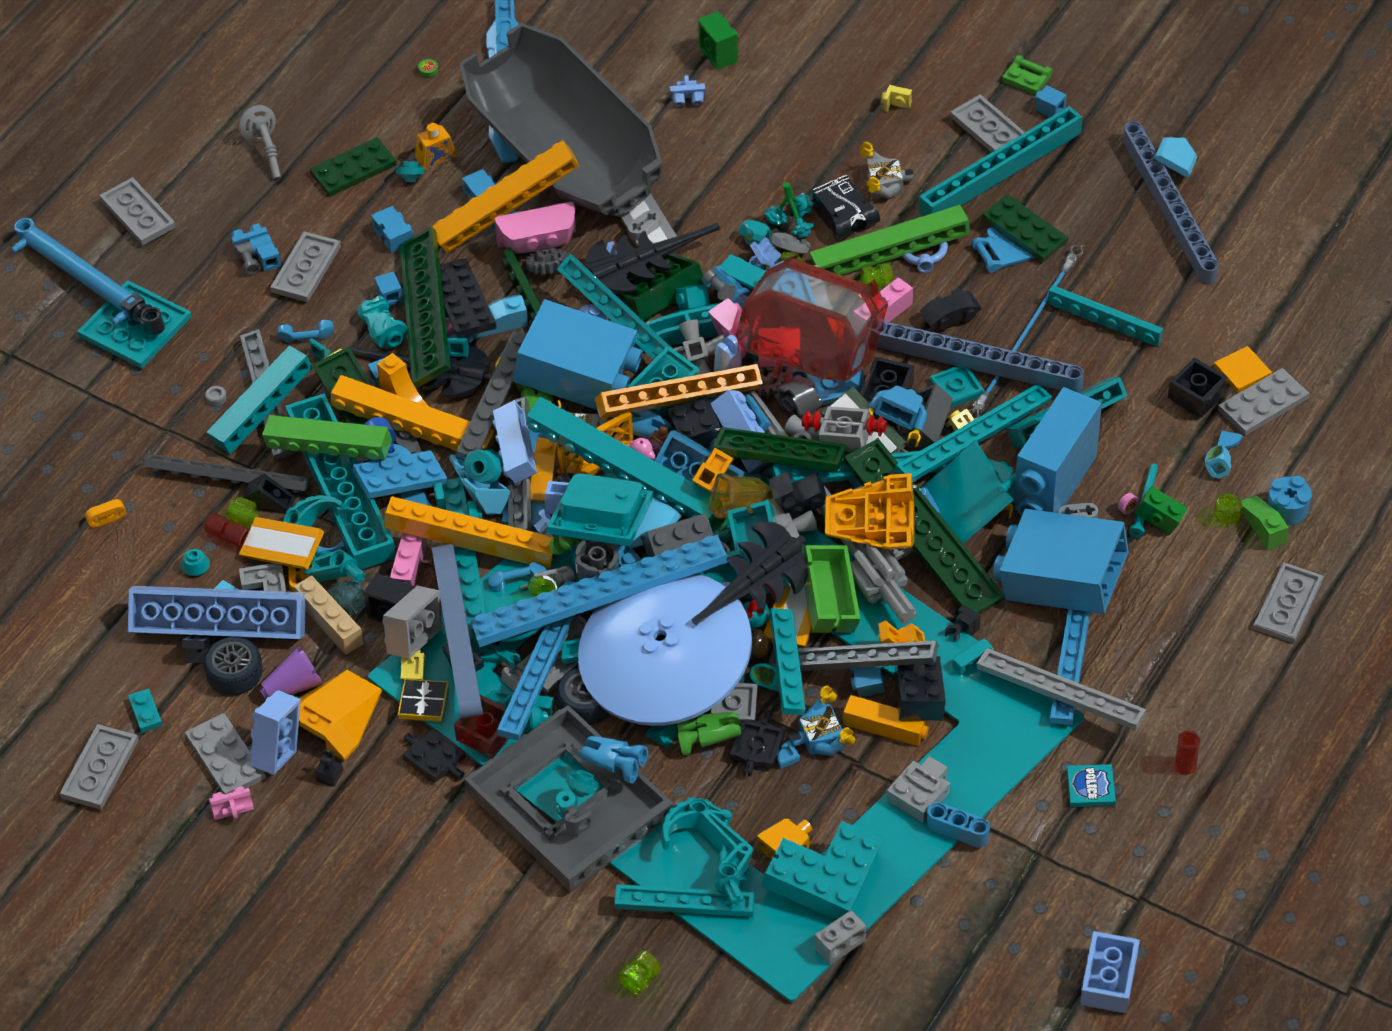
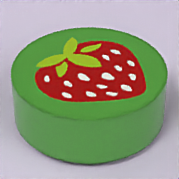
[418,59,438,78]

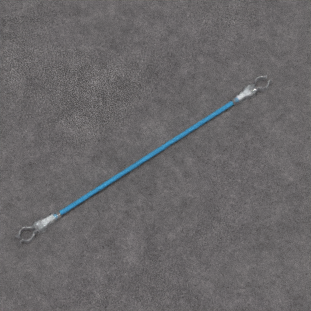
[968,243,1083,420]

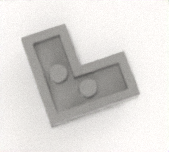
[239,563,286,592]

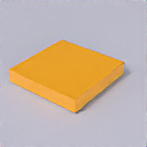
[1214,346,1272,393]

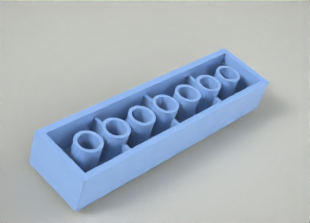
[128,586,305,639]

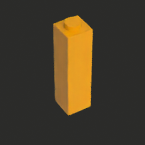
[843,695,929,747]

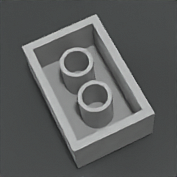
[383,586,443,659]

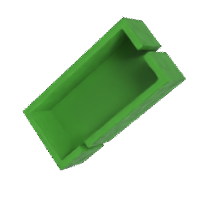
[802,545,860,633]

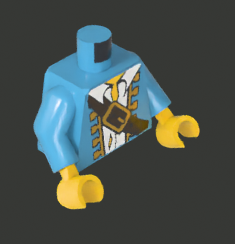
[789,686,855,756]

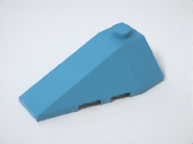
[655,430,745,491]

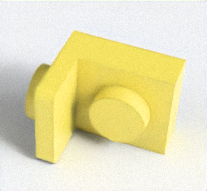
[881,85,912,112]
[945,409,974,431]
[401,650,425,680]

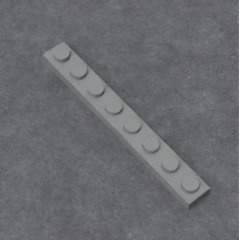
[977,648,1146,730]

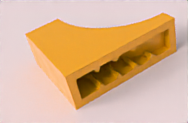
[377,353,428,406]

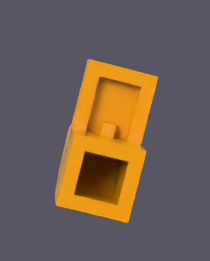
[692,448,733,494]
[878,620,925,644]

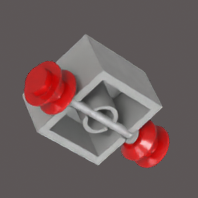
[801,406,887,455]

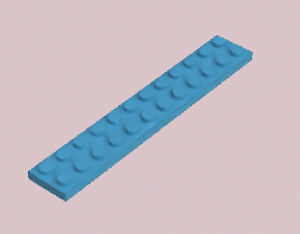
[470,535,728,647]

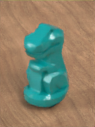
[357,296,408,349]
[464,449,505,484]

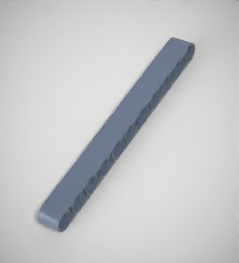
[1123,121,1219,284]
[869,320,1084,392]
[432,544,483,719]

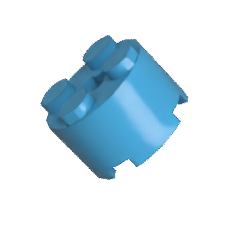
[1267,476,1312,525]

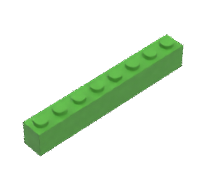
[810,205,970,280]

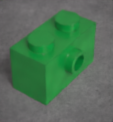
[1134,486,1188,535]

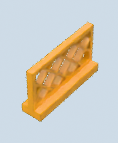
[556,411,633,476]

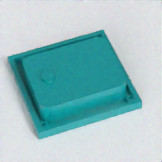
[547,474,653,546]

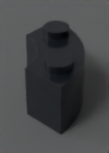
[919,290,982,332]

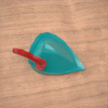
[743,599,770,629]

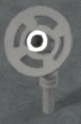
[239,105,281,180]

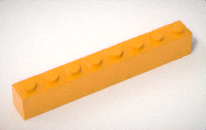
[432,140,580,253]
[595,364,763,419]
[330,375,495,452]
[384,496,555,570]

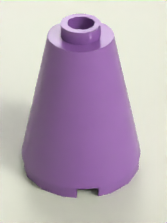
[260,646,323,699]

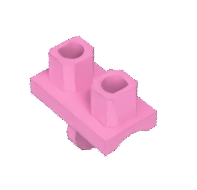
[209,786,254,820]

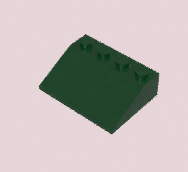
[615,253,704,321]

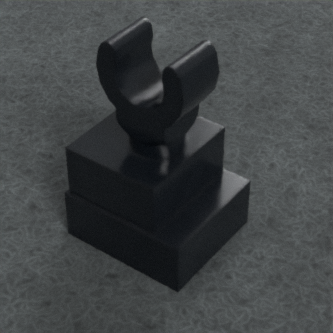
[945,605,981,642]
[315,749,344,787]

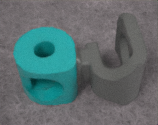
[556,790,591,835]

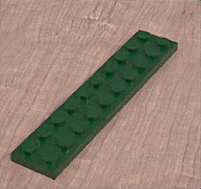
[399,226,451,388]
[843,438,1005,614]

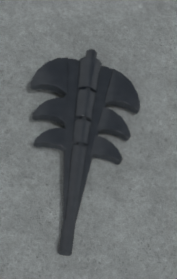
[586,223,720,294]
[350,346,493,398]
[692,522,808,625]

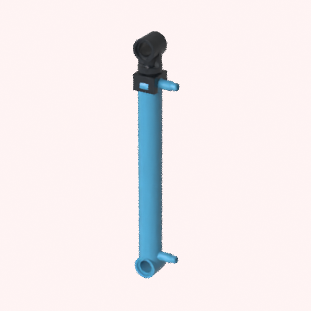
[11,218,165,336]

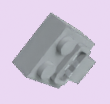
[887,756,950,823]

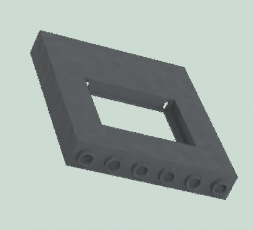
[465,705,673,892]

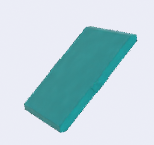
[921,440,1013,544]

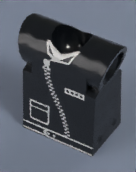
[812,174,880,241]

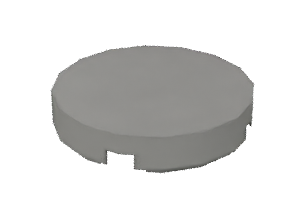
[770,232,811,253]

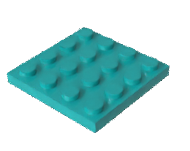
[77,280,192,369]

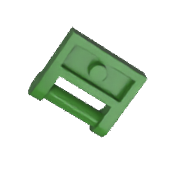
[1002,55,1053,96]

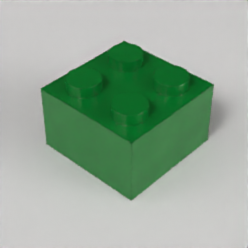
[698,11,739,70]

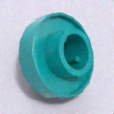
[396,161,425,182]
[565,770,599,797]

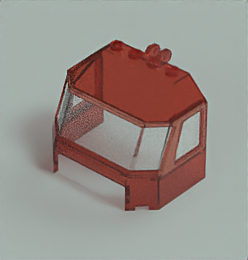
[735,252,888,383]

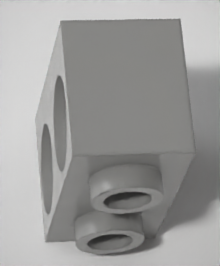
[815,910,866,965]

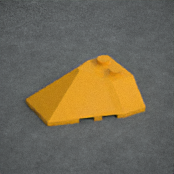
[825,473,914,549]

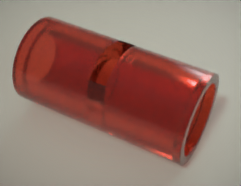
[204,513,250,548]
[1174,731,1200,775]

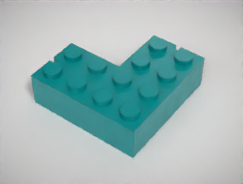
[699,500,791,601]
[761,821,884,920]

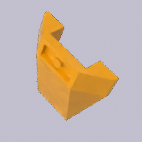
[299,670,382,761]

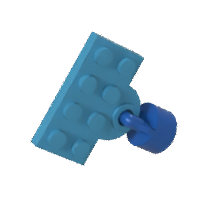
[353,417,447,499]

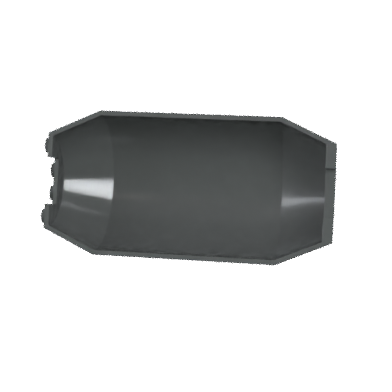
[459,23,663,216]

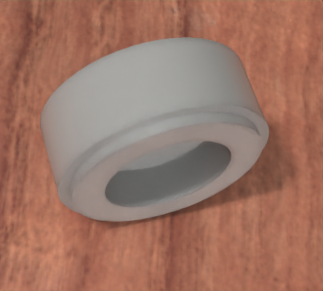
[205,386,227,406]

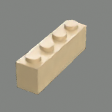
[294,575,364,655]

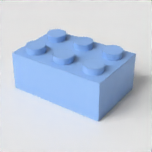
[250,690,301,775]
[1080,931,1140,1013]

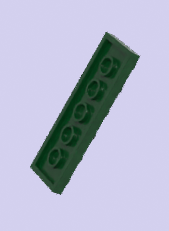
[712,427,846,472]

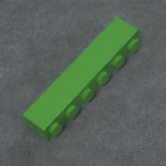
[262,415,392,460]

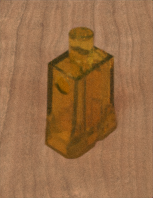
[708,473,774,519]

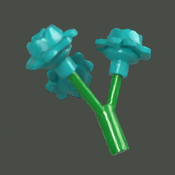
[765,182,814,239]

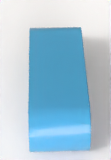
[927,802,990,847]

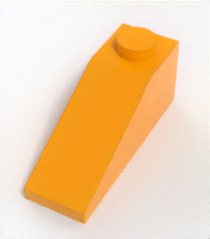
[530,437,559,503]

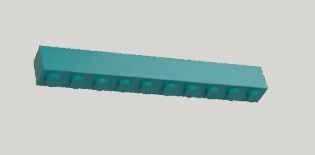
[919,106,1082,216]
[526,397,722,524]

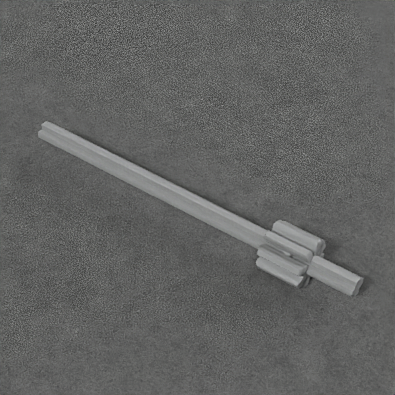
[744,391,917,624]

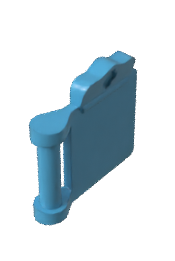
[971,227,1035,273]

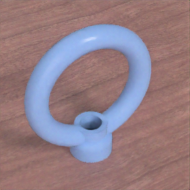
[902,242,948,273]

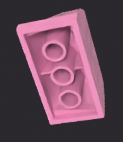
[495,201,576,254]

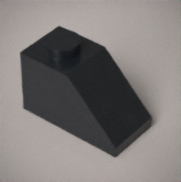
[243,474,296,514]

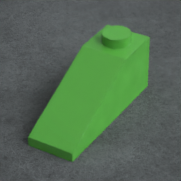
[1237,495,1289,550]

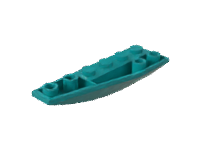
[634,302,720,349]

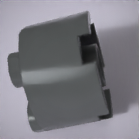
[774,375,823,420]
[575,539,619,580]

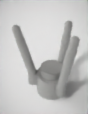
[520,565,575,590]

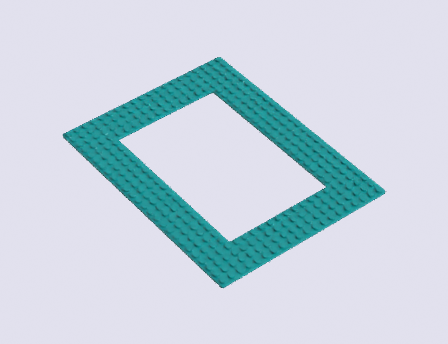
[368,430,1085,1002]

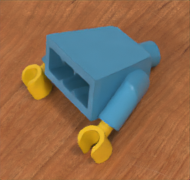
[868,386,927,447]

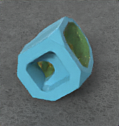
[1205,445,1231,479]

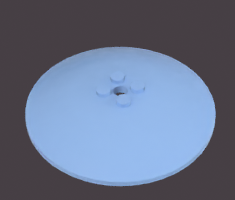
[578,574,752,726]

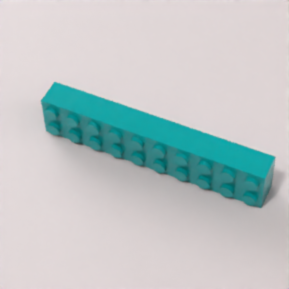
[285,393,396,570]

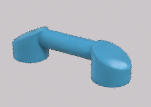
[277,320,334,343]
[488,562,547,592]

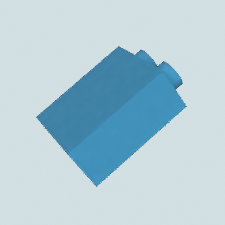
[513,299,643,410]
[1014,387,1102,516]
[993,509,1129,614]

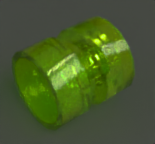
[861,262,894,293]
[618,950,662,995]

